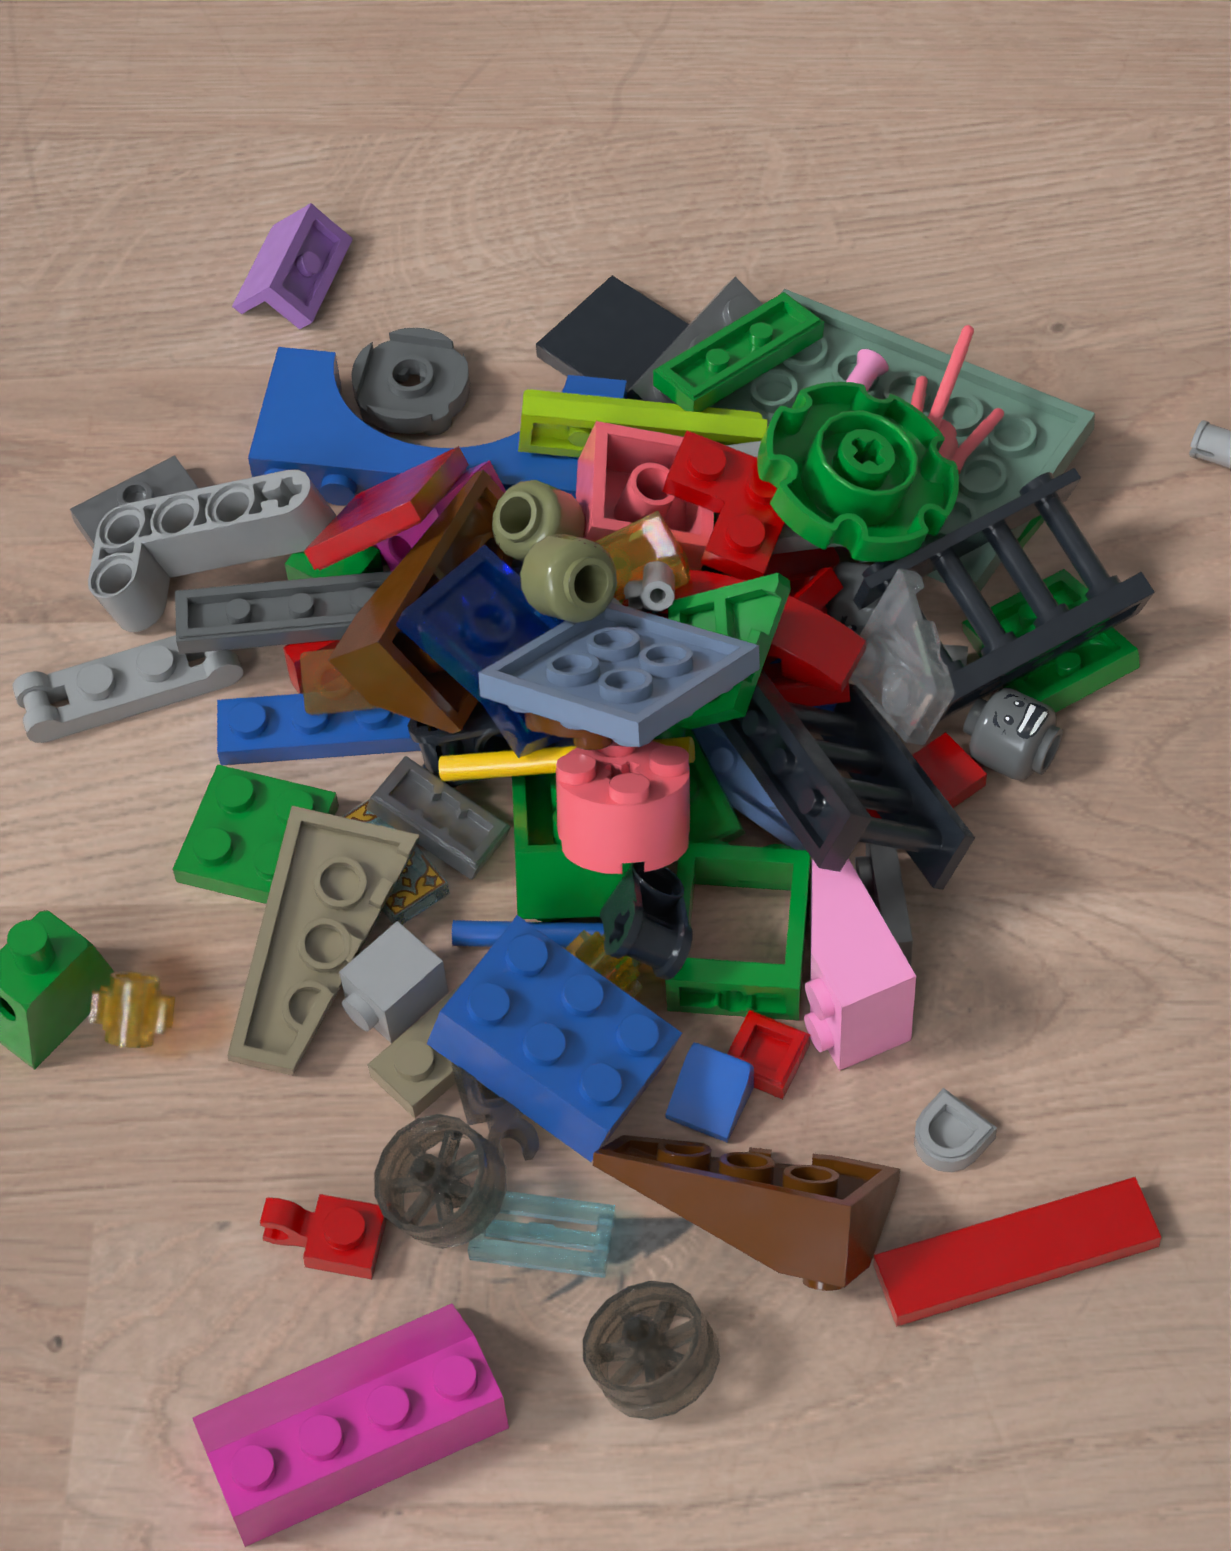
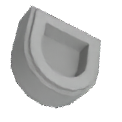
[914,1088,997,1172]

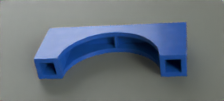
[248,347,628,506]

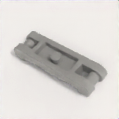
[13,635,243,743]

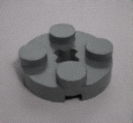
[351,328,470,435]

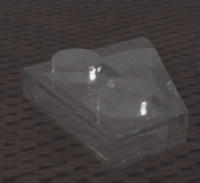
[850,568,955,745]

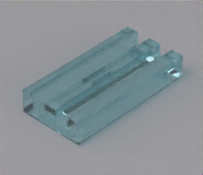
[467,1188,616,1278]

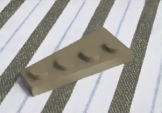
[227,806,419,1076]

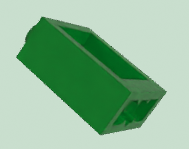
[665,839,811,1021]

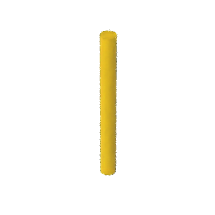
[438,737,695,782]

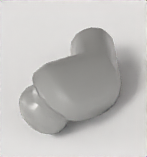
[624,561,675,615]

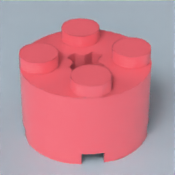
[556,740,690,874]

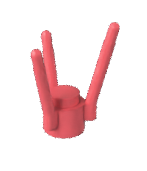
[911,325,1004,474]

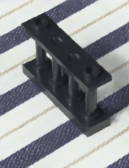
[853,468,1155,726]
[718,669,975,890]

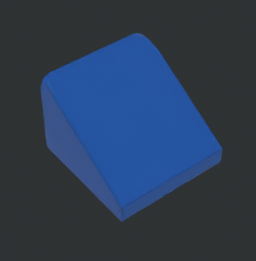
[665,1042,754,1143]

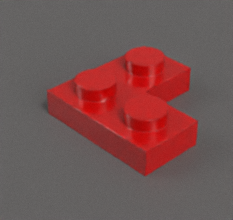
[662,430,785,580]

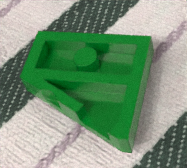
[668,573,791,730]

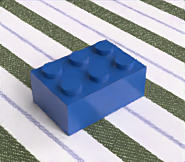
[427,915,682,1162]

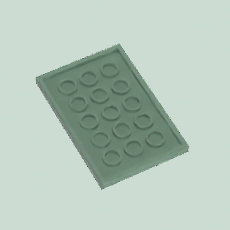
[710,289,1095,592]

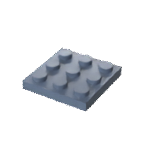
[478,602,760,747]

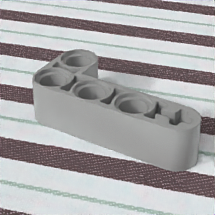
[88,470,336,632]

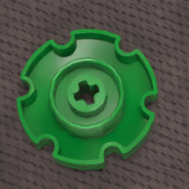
[757,382,959,562]

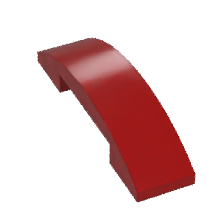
[618,569,866,694]

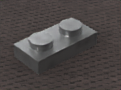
[855,843,913,966]

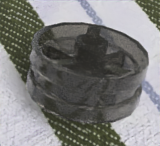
[374,1114,507,1249]
[582,1281,720,1420]

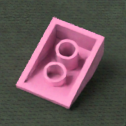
[804,858,916,1071]

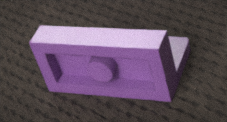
[232,203,353,329]

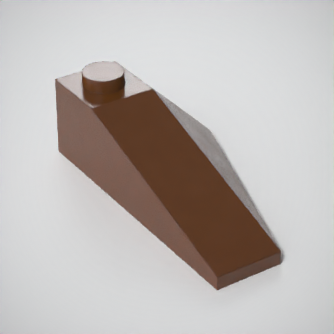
[328,469,513,734]
[593,1135,900,1291]

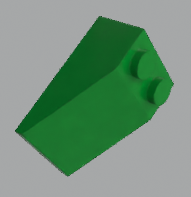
[512,773,632,922]

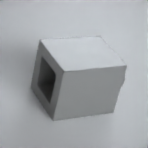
[339,921,448,1043]

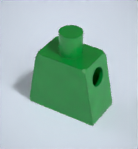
[0,910,121,1070]

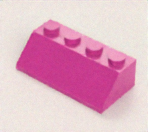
[192,1303,509,1547]

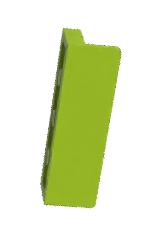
[518,389,767,458]

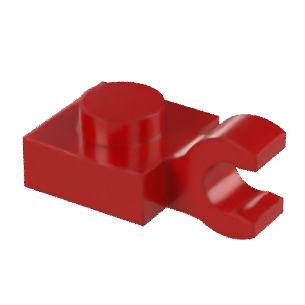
[260,1194,388,1280]

